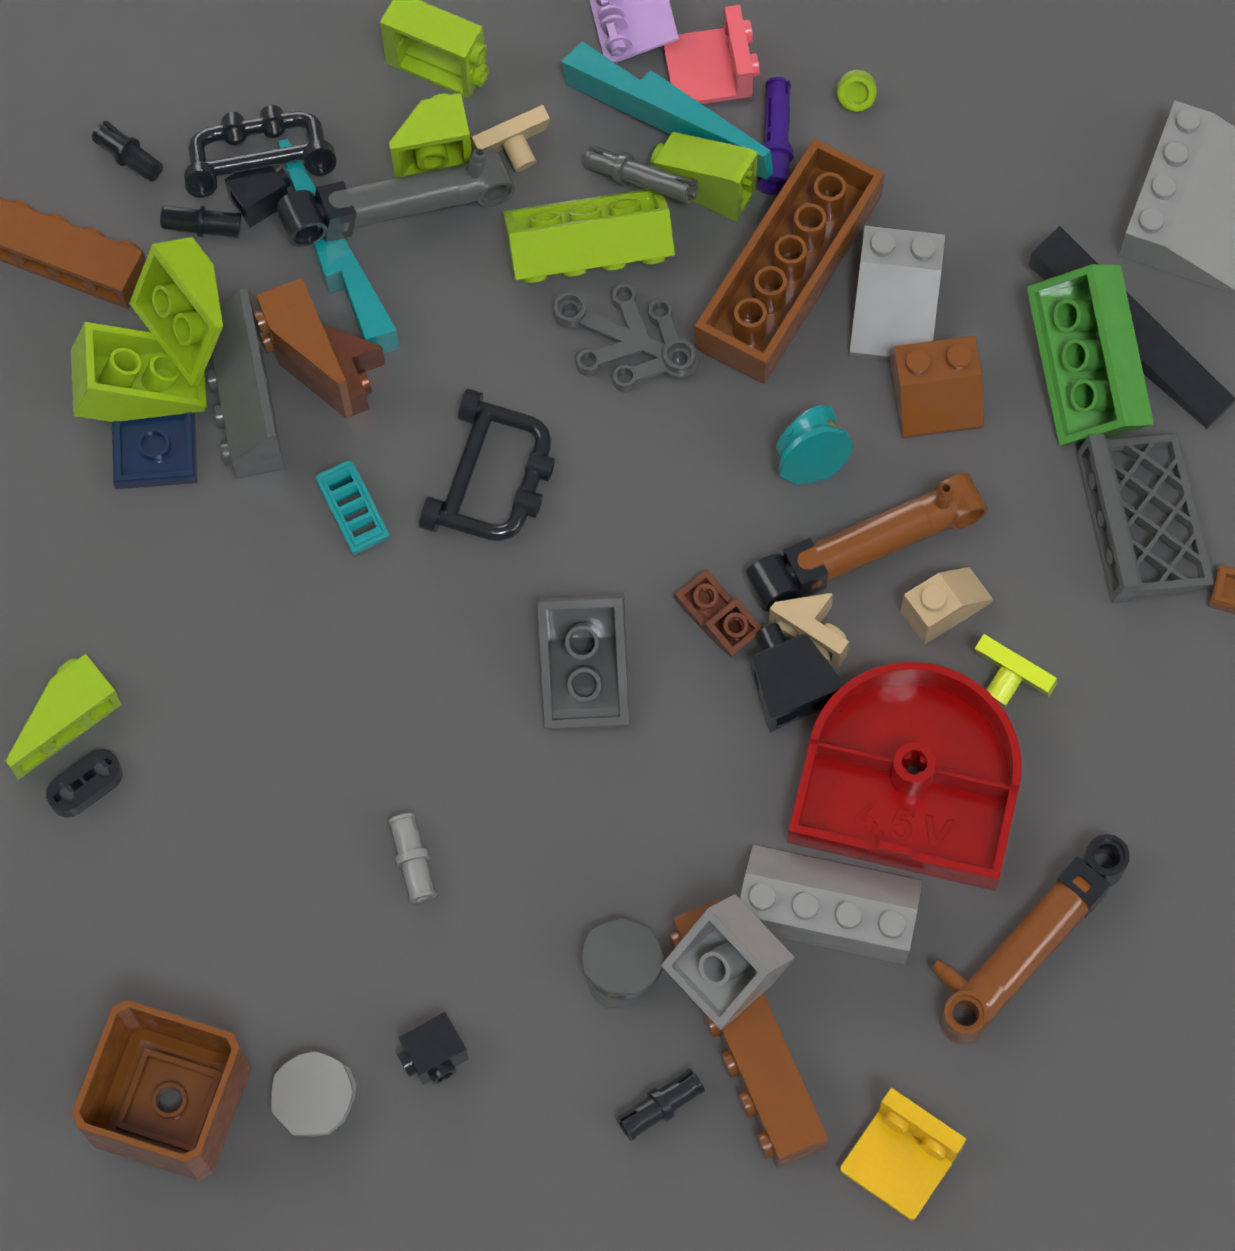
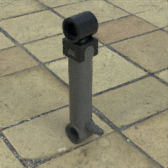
[276,148,515,247]

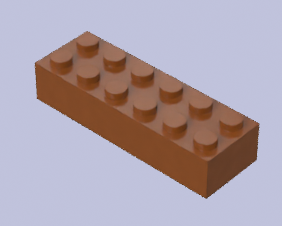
[694,138,885,384]

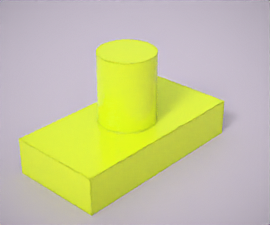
[975,634,1058,707]

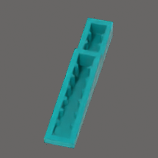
[561,41,773,180]
[278,138,400,353]

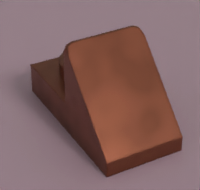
[324,327,385,415]

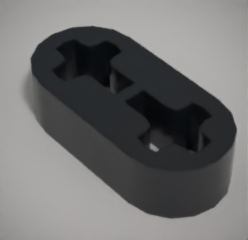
[46,749,123,818]

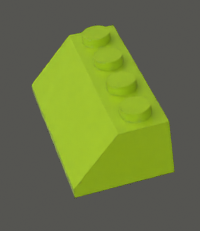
[503,189,675,283]

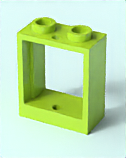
[380,0,489,98]

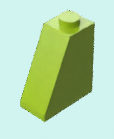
[650,132,758,222]

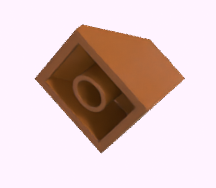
[889,335,984,439]

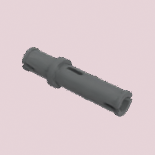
[584,145,698,205]

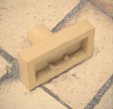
[471,105,550,172]

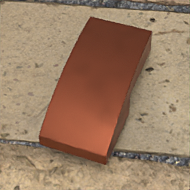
[673,569,762,657]

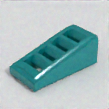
[315,460,390,556]

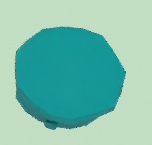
[776,405,854,485]

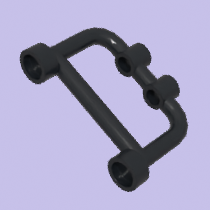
[184,105,337,198]
[419,388,556,541]

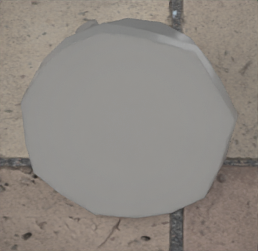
[271,1051,357,1137]

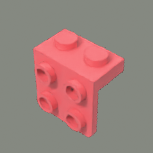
[663,5,760,104]

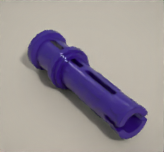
[757,77,794,195]

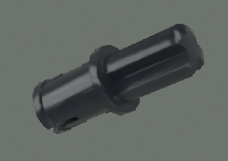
[92,121,163,181]
[160,205,241,239]

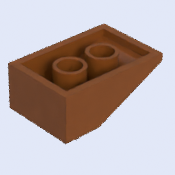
[253,278,354,418]

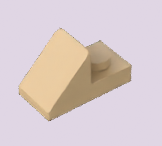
[769,593,850,669]

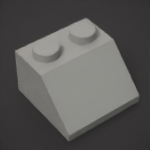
[661,894,795,1030]

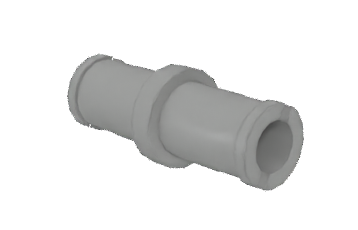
[388,813,437,904]

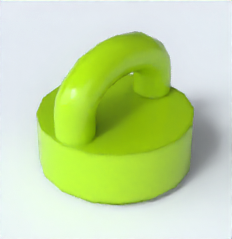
[837,70,877,112]

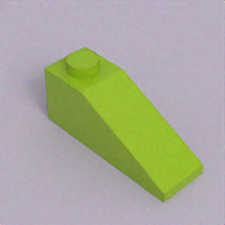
[5,653,122,780]

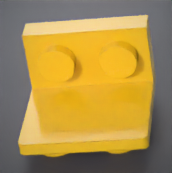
[840,1087,967,1221]

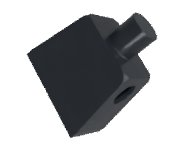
[751,623,844,732]

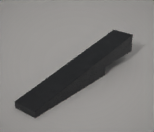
[1029,226,1235,429]

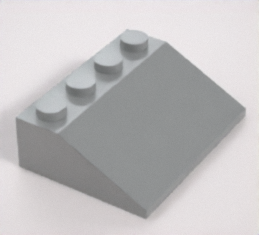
[1119,100,1235,294]

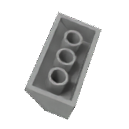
[740,845,922,965]

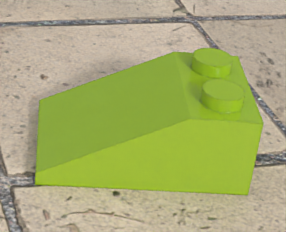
[129,237,223,387]
[71,322,207,422]

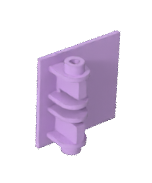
[590,0,680,63]

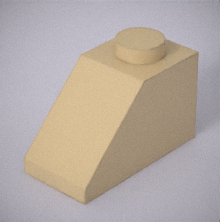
[900,567,993,645]

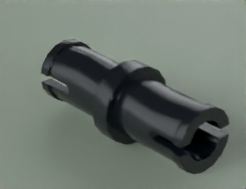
[616,1068,705,1141]

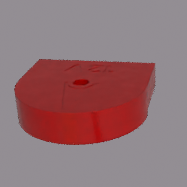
[787,662,1022,891]

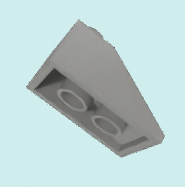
[849,226,945,360]

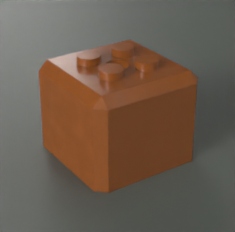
[71,1000,251,1181]

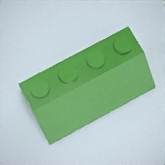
[1027,264,1154,446]

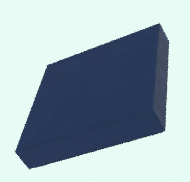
[112,412,197,489]

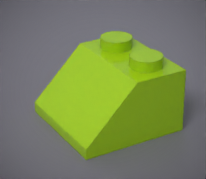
[389,93,472,178]

